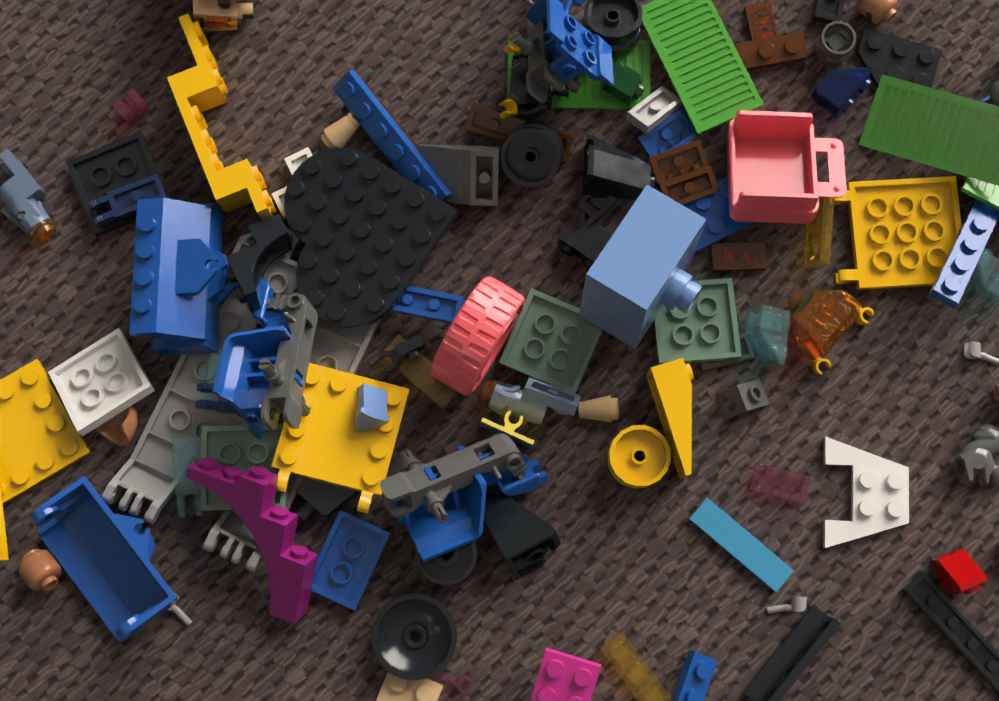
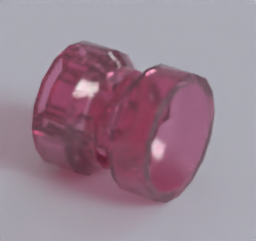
[112,88,150,125]

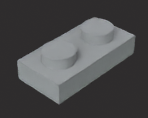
[626,86,682,134]

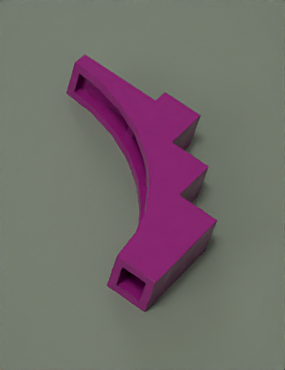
[186,457,318,624]

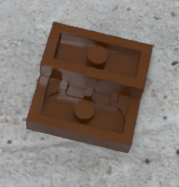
[647,139,719,205]

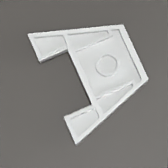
[823,437,909,548]

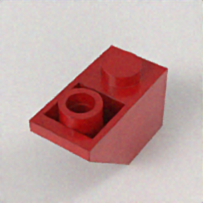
[931,549,988,595]

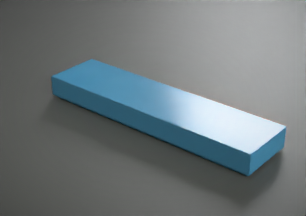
[689,498,794,592]

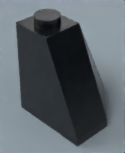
[582,135,655,200]
[484,492,561,581]

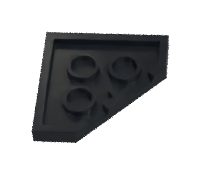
[856,28,942,88]

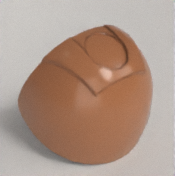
[95,405,138,446]

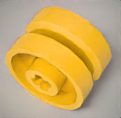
[607,425,671,489]

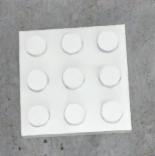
[48,328,155,436]

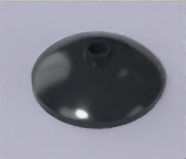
[372,593,457,681]

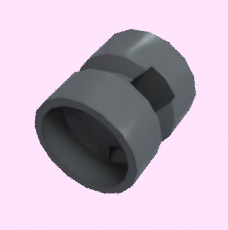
[814,21,856,66]

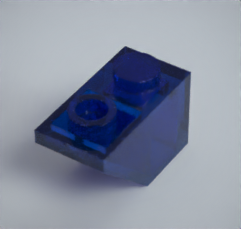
[810,67,874,117]

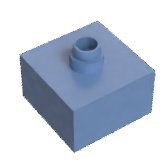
[579,185,706,349]

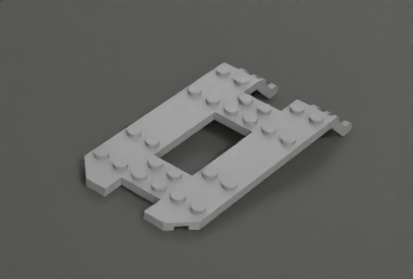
[101,228,381,573]

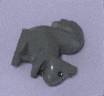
[953,424,999,487]

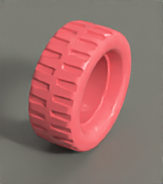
[430,277,525,395]

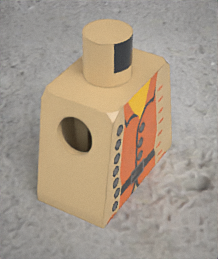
[193,0,253,32]

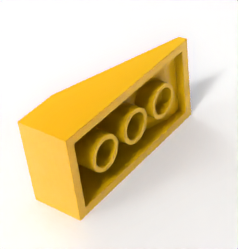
[646,358,694,480]

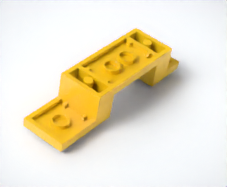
[167,14,277,220]

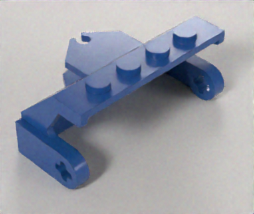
[129,198,237,356]
[29,476,177,644]

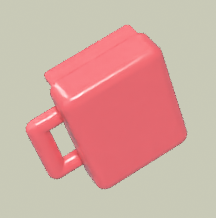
[726,110,847,224]

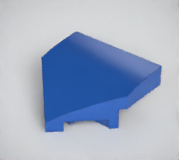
[635,108,697,157]

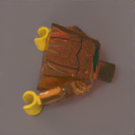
[787,289,874,375]

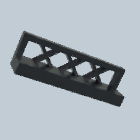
[743,604,841,701]

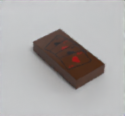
[744,1,778,41]
[710,242,767,272]

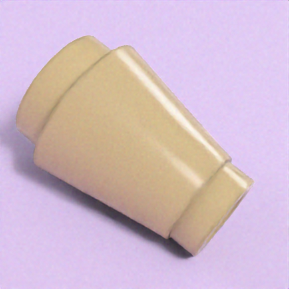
[321,113,360,149]
[579,395,619,423]

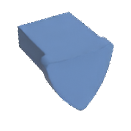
[355,383,389,432]

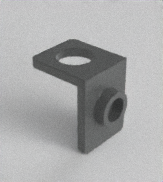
[715,379,769,420]

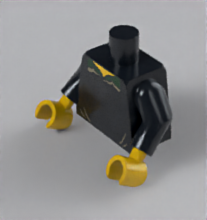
[499,36,569,121]

